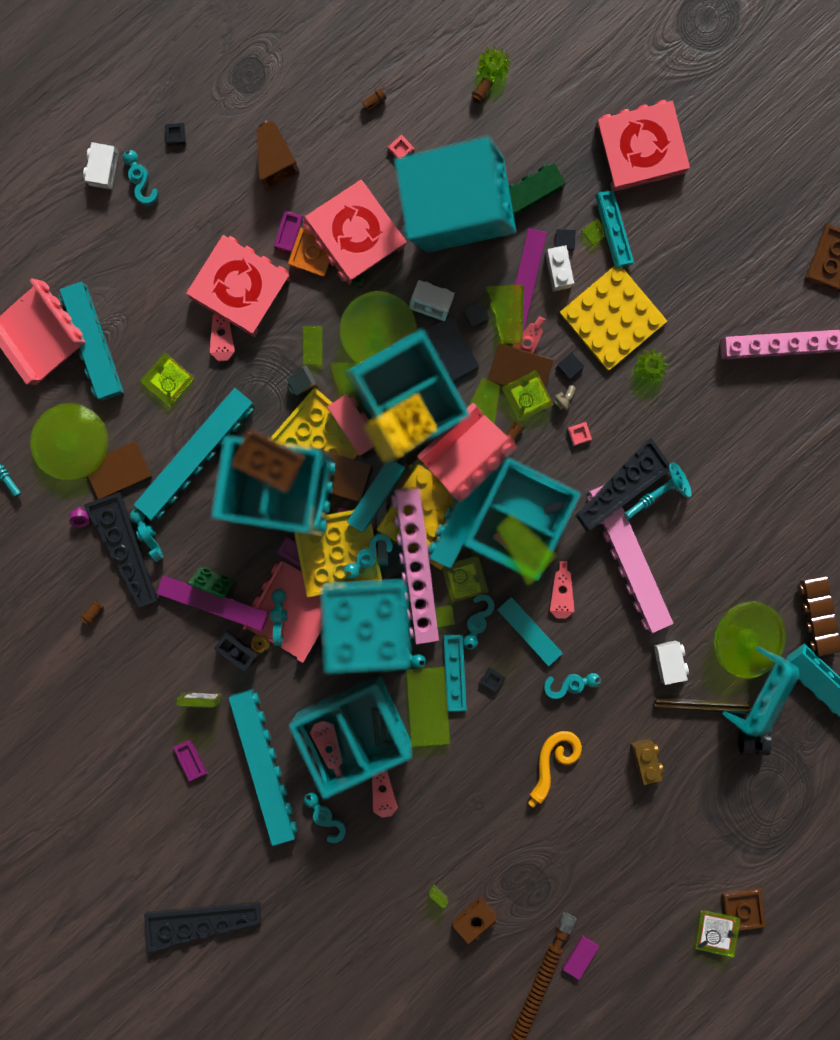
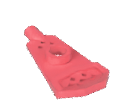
[210,314,235,362]
[512,316,546,353]
[549,561,574,619]
[310,720,343,777]
[372,770,398,818]

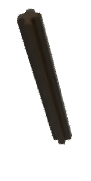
[654,698,750,714]

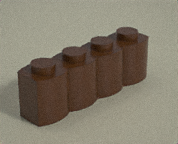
[798,576,840,656]

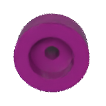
[69,507,89,527]

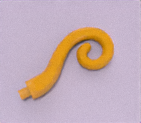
[528,731,582,808]

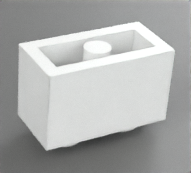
[83,142,119,190]
[545,245,574,291]
[409,280,455,321]
[654,641,689,685]

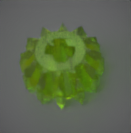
[478,46,511,81]
[635,348,669,382]

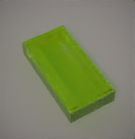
[303,326,323,365]

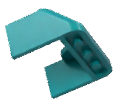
[723,646,799,736]

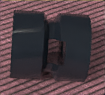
[738,729,772,756]

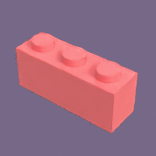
[327,394,375,456]

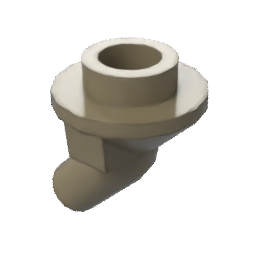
[554,386,576,411]

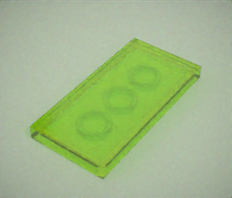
[407,667,450,747]

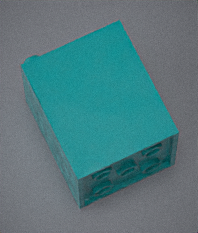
[395,136,516,253]
[344,330,470,456]
[212,436,337,536]
[463,458,580,581]
[322,579,410,672]
[289,673,412,798]

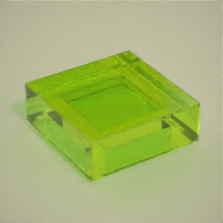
[581,219,606,246]
[435,605,455,627]
[429,885,448,908]

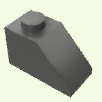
[287,365,319,397]

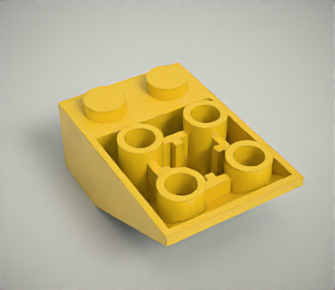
[364,394,438,462]

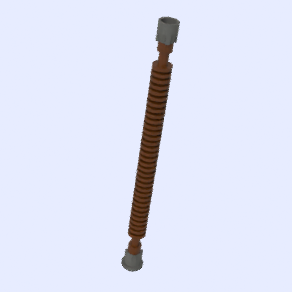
[509,912,577,1040]

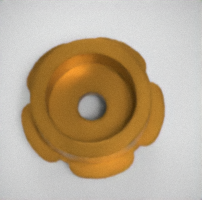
[251,634,270,653]

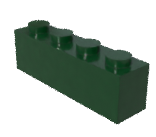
[509,163,566,217]

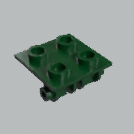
[187,567,235,599]

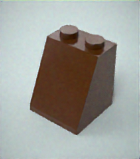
[256,120,299,190]

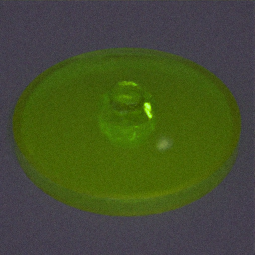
[339,291,417,364]
[30,403,108,480]
[714,601,786,678]

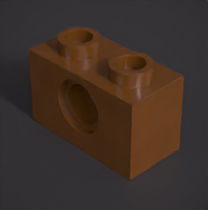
[452,896,497,944]

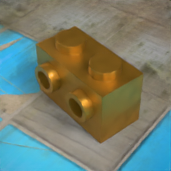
[631,739,664,785]

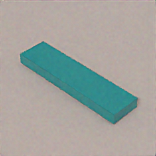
[595,190,635,269]
[347,459,406,533]
[497,597,563,666]
[444,634,467,712]

